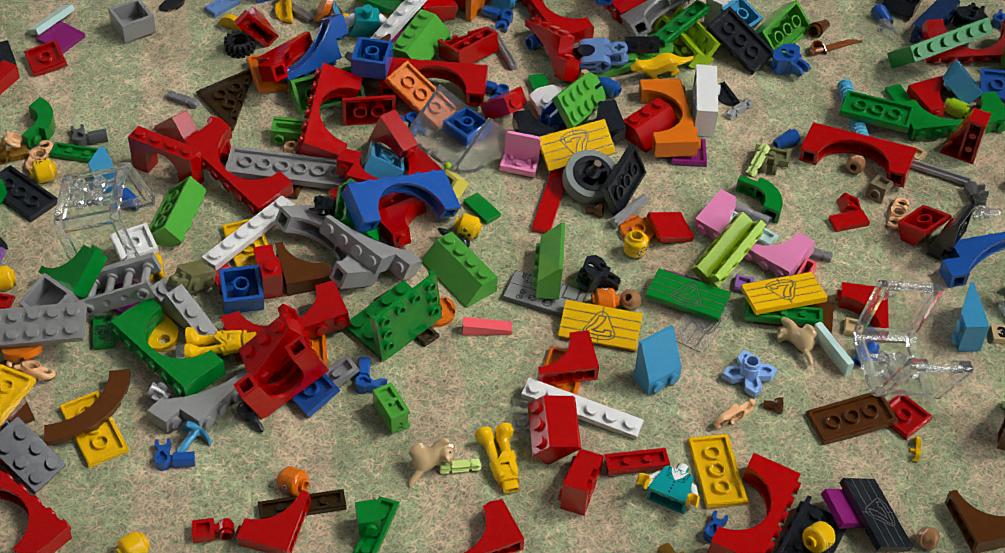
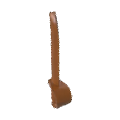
[808,39,863,56]

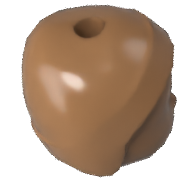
[283,141,302,155]
[846,155,866,175]
[620,289,641,310]
[916,526,940,551]

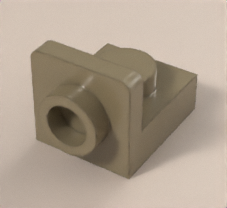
[865,175,894,204]

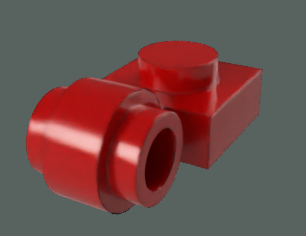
[192,518,235,543]

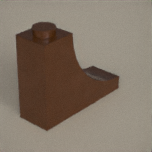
[275,242,333,296]
[945,490,1005,553]

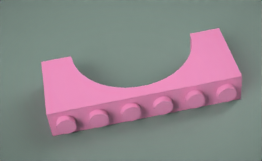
[695,189,815,278]

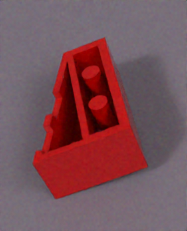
[437,26,499,64]
[939,108,991,164]
[238,313,305,384]
[558,449,604,516]

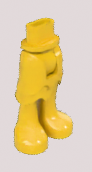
[184,327,256,358]
[474,423,520,494]

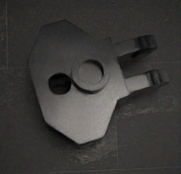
[952,2,988,27]
[576,255,621,292]

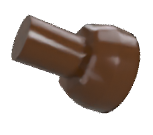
[586,203,604,217]
[763,397,784,413]

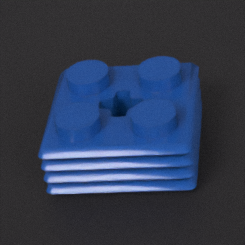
[442,106,491,147]

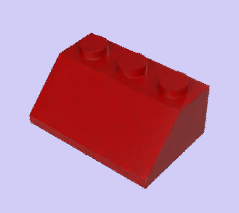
[341,95,396,126]
[624,98,679,153]
[528,395,582,465]

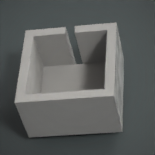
[108,0,156,43]
[18,273,79,307]

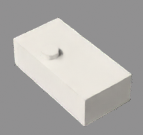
[692,64,721,137]

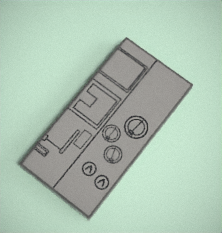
[502,270,588,318]

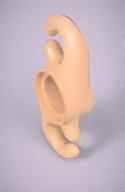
[4,131,22,148]
[25,140,53,172]
[887,197,909,230]
[6,358,56,380]
[714,399,755,429]

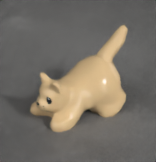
[777,317,817,366]
[408,438,455,488]

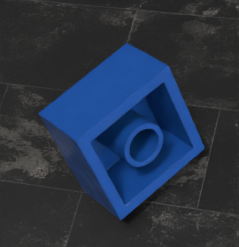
[351,37,393,80]
[219,265,264,314]

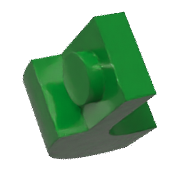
[22,97,56,150]
[736,175,783,224]

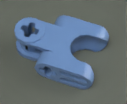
[578,38,629,73]

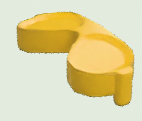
[910,437,922,462]

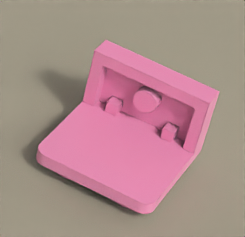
[499,131,541,178]

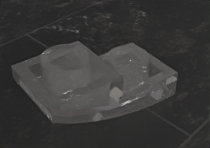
[512,398,532,433]

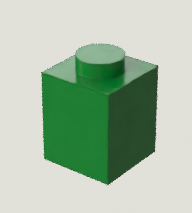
[355,499,381,536]

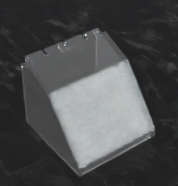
[408,84,506,174]

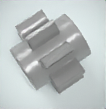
[145,380,171,405]

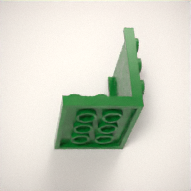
[345,270,442,362]

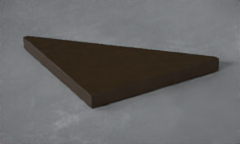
[196,68,253,132]

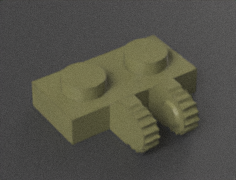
[753,144,791,175]

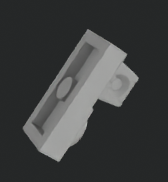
[326,354,360,387]

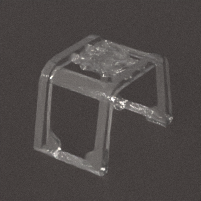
[54,162,155,261]
[854,280,973,399]

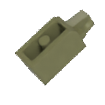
[167,260,217,293]

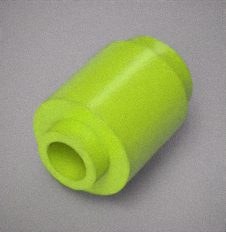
[944,98,970,119]

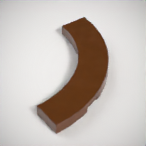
[44,369,131,446]

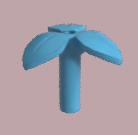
[176,421,211,453]

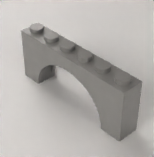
[620,0,690,36]
[274,205,380,289]

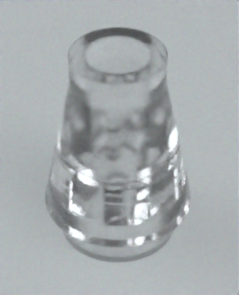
[875,18,899,41]
[972,205,1002,223]

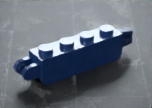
[909,0,961,43]

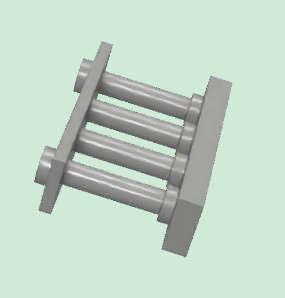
[75,252,162,317]

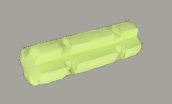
[746,143,770,177]
[439,458,481,474]

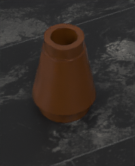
[808,19,830,38]

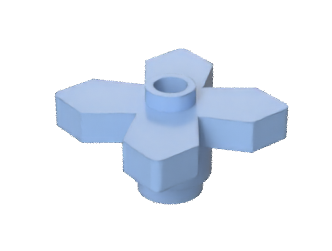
[722,350,777,398]

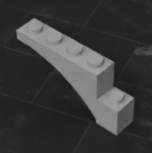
[319,215,423,280]
[152,277,220,356]
[147,368,248,434]

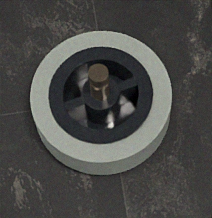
[562,150,616,205]

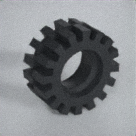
[224,30,255,59]

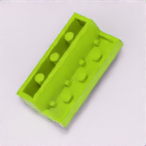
[653,5,721,69]
[690,212,767,288]

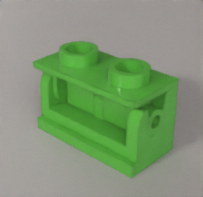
[270,116,306,144]
[373,383,410,434]

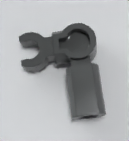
[70,124,108,146]
[964,181,989,211]

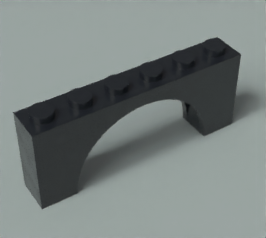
[512,100,626,151]

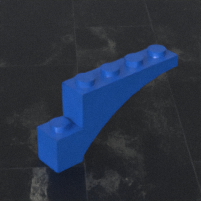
[280,14,349,83]
[939,232,1005,288]

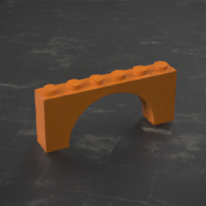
[638,78,701,157]

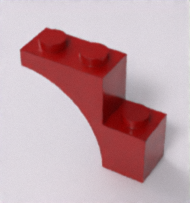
[336,148,379,183]

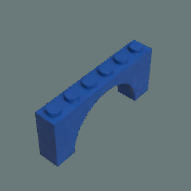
[341,170,461,232]

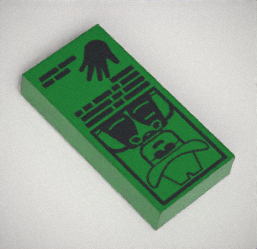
[93,314,114,350]

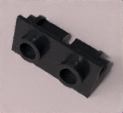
[625,36,660,53]
[309,195,336,217]

